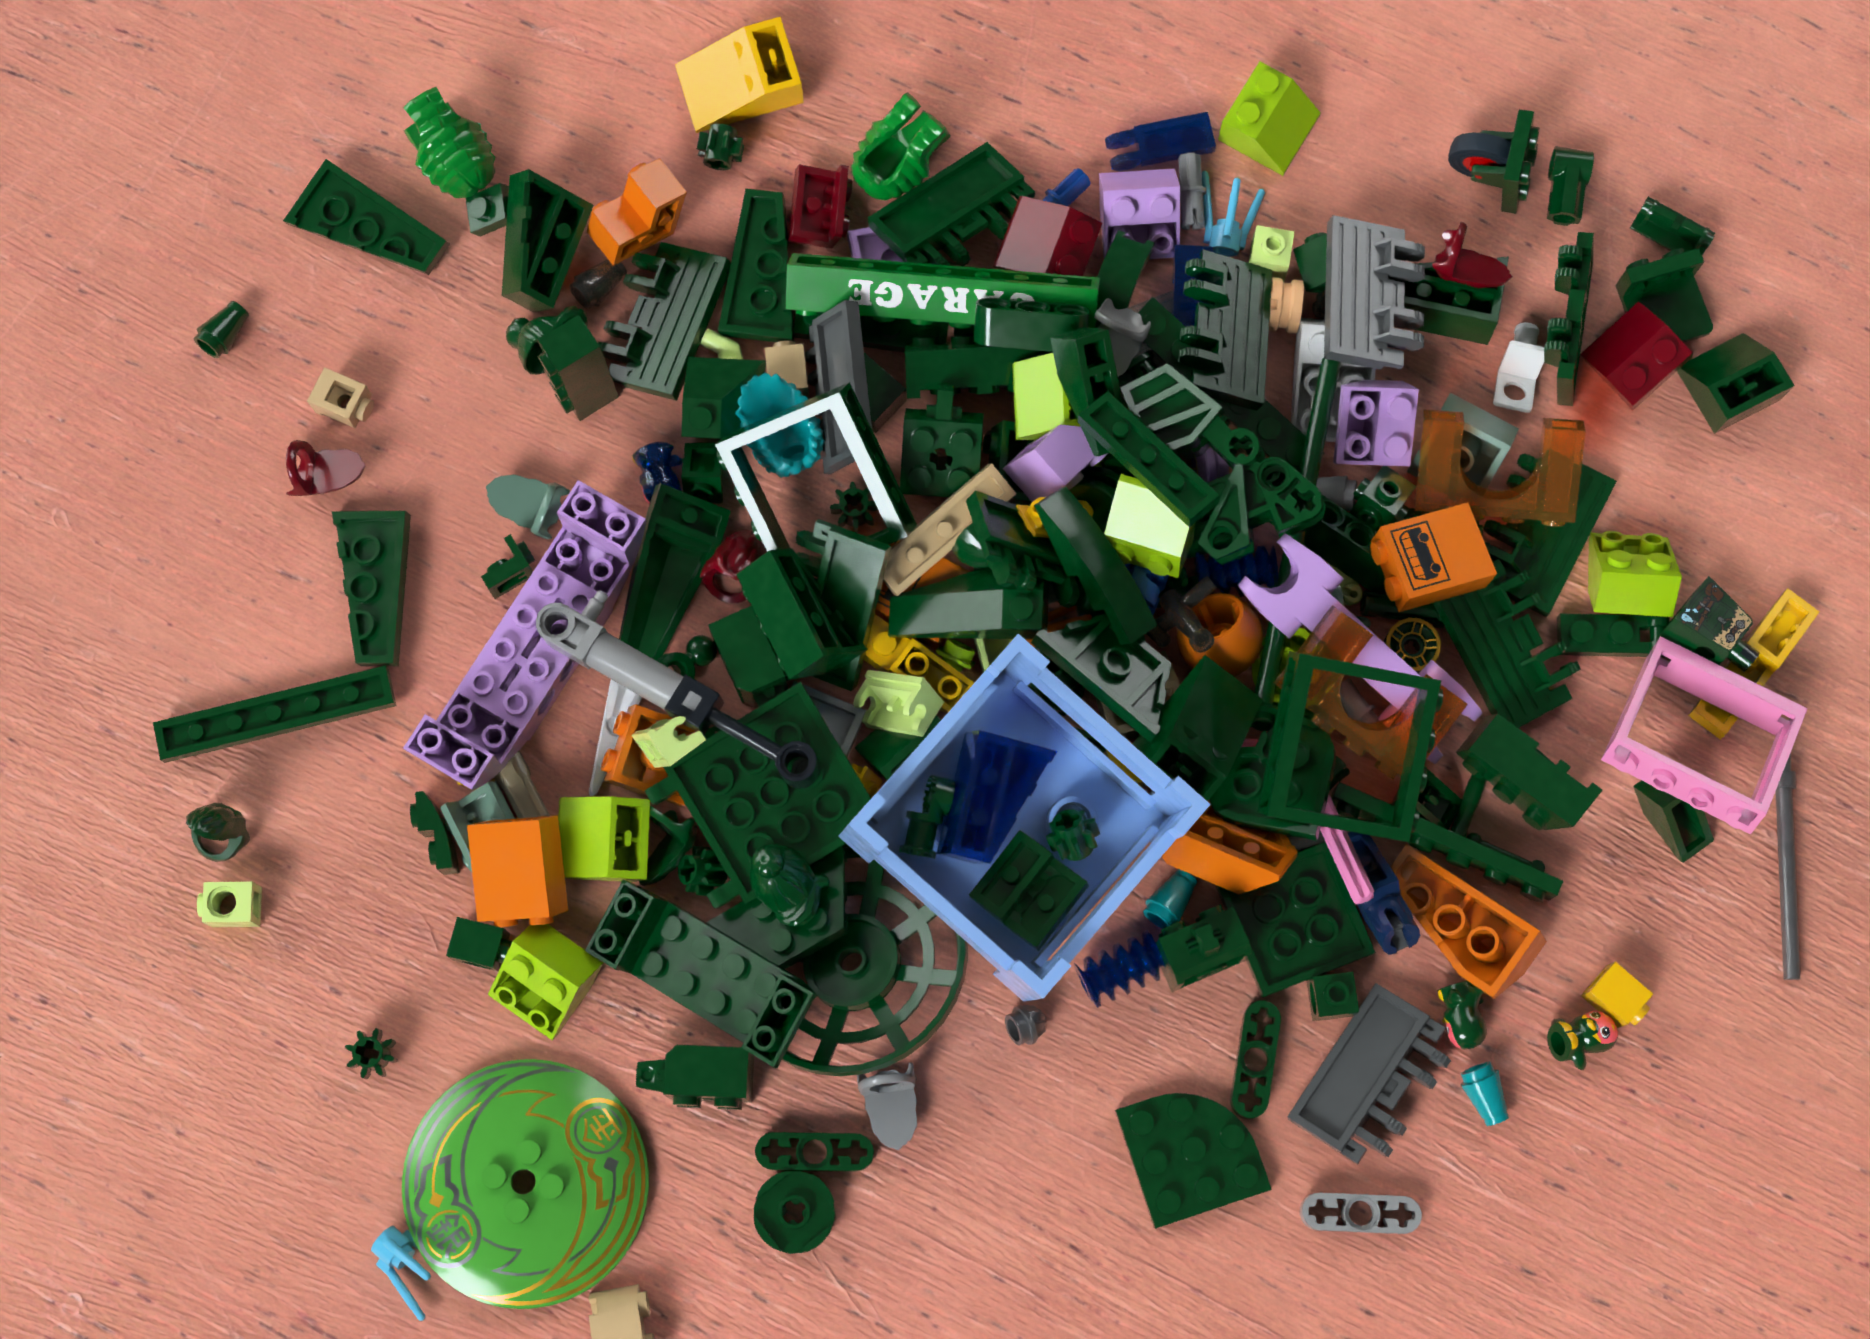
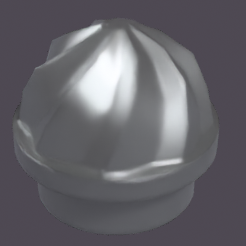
[1005,1005,1046,1045]

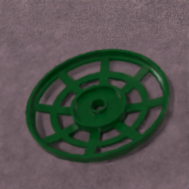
[782,844,968,1076]

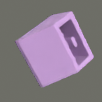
[1099,168,1180,259]
[1333,380,1419,466]
[1003,425,1108,502]

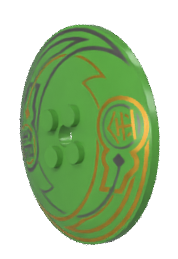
[402,1059,649,1309]

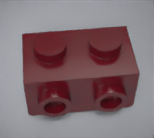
[788,164,853,249]

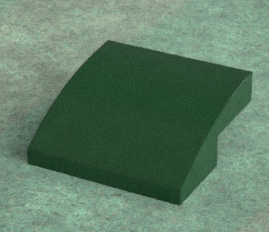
[969,830,1089,951]

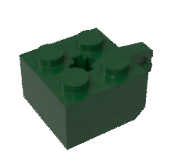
[900,384,984,497]
[708,605,791,708]
[1153,905,1253,992]
[636,1045,755,1110]

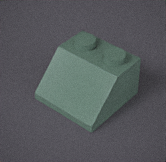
[1407,393,1519,508]

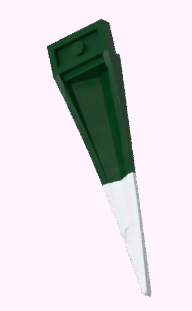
[589,483,731,796]

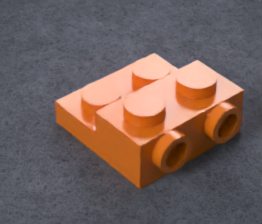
[601,704,696,806]

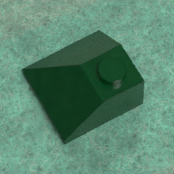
[681,357,766,439]

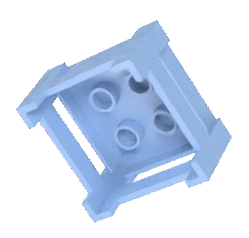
[838,633,1211,1002]

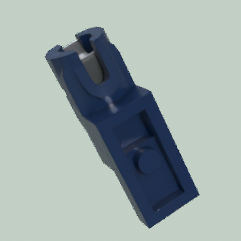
[1348,832,1420,955]

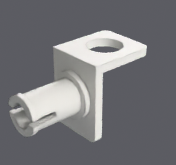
[1493,322,1544,413]

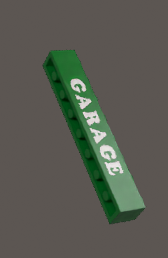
[786,253,1100,328]

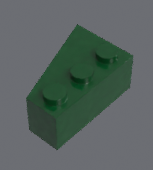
[1456,713,1603,830]

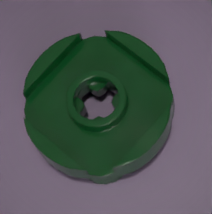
[754,1171,836,1254]

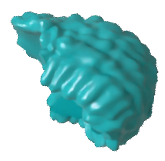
[735,372,825,478]

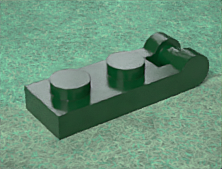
[1557,613,1670,657]

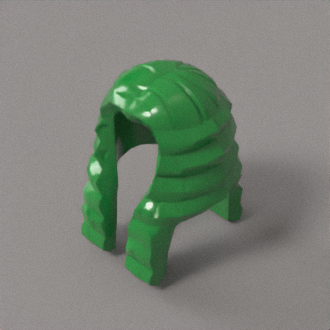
[403,87,496,198]
[851,92,951,200]

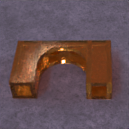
[1415,409,1586,527]
[1274,605,1468,780]

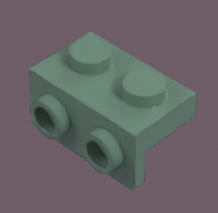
[440,781,514,872]

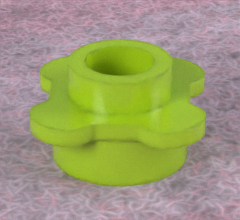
[936,638,976,672]

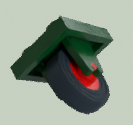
[1448,109,1540,214]

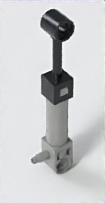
[536,590,820,789]

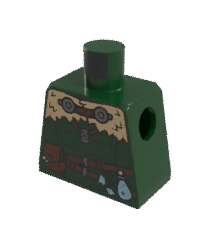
[1656,576,1760,672]

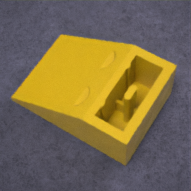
[675,17,804,133]

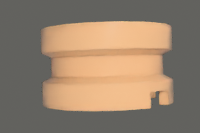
[1269,277,1304,333]

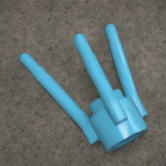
[1202,171,1265,257]
[371,1226,431,1321]

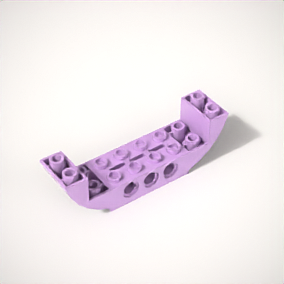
[403,480,646,790]

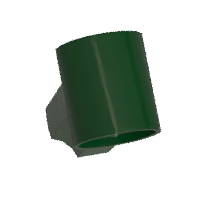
[1547,146,1594,226]

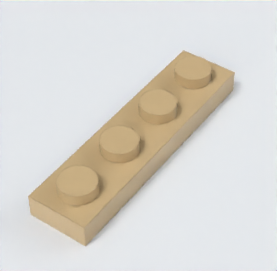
[883,463,1016,596]

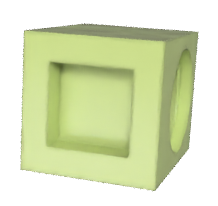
[1248,225,1295,282]
[197,881,262,927]

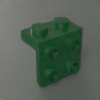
[1615,248,1713,343]

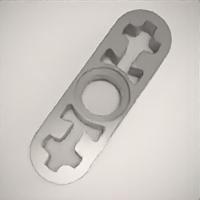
[1300,1192,1422,1234]

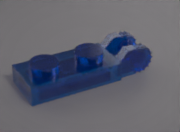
[1105,112,1216,171]

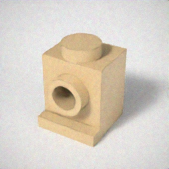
[307,367,374,428]

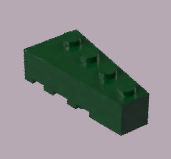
[905,335,1053,399]

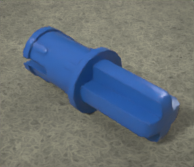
[1043,168,1091,206]

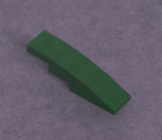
[1034,487,1157,645]

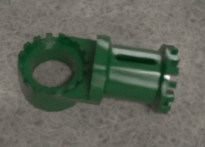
[899,775,955,859]

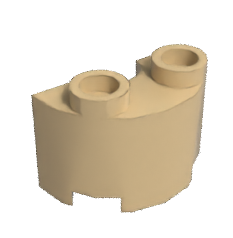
[589,1284,655,1339]

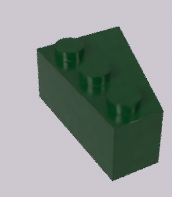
[501,169,594,312]
[1389,257,1509,345]
[736,548,868,680]

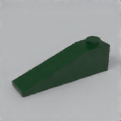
[888,567,1049,639]

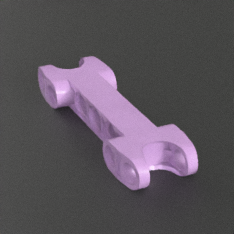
[1238,533,1482,764]

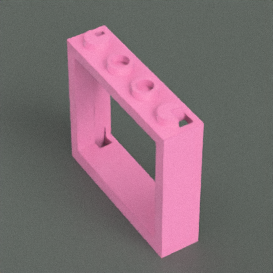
[1601,636,1808,835]

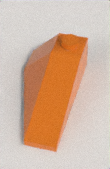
[1391,844,1547,999]

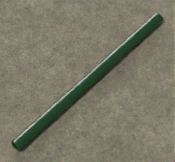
[1255,358,1341,706]

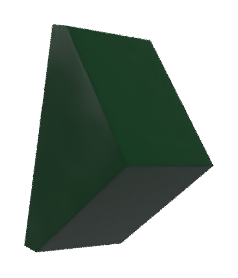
[1391,767,1461,830]

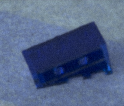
[936,730,1058,864]

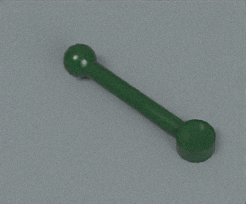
[1466,832,1545,872]

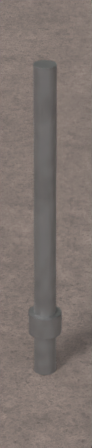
[1773,741,1800,980]

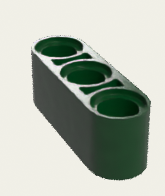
[974,298,1090,352]

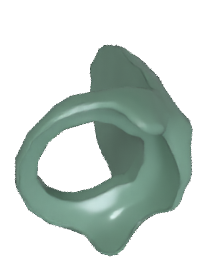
[486,475,570,539]

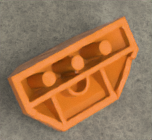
[1162,799,1298,895]

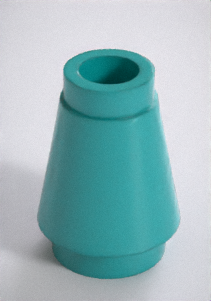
[1143,869,1197,929]
[1460,1062,1509,1126]

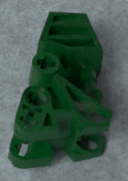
[1120,363,1326,565]

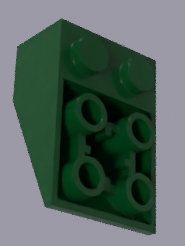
[1133,655,1263,801]

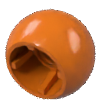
[1176,593,1263,676]

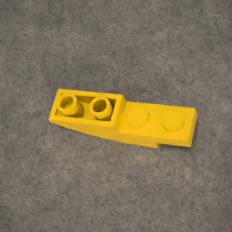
[864,614,974,714]

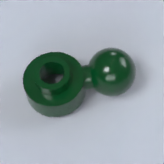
[656,635,717,679]

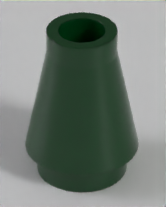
[194,301,249,358]

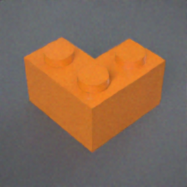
[587,158,687,266]

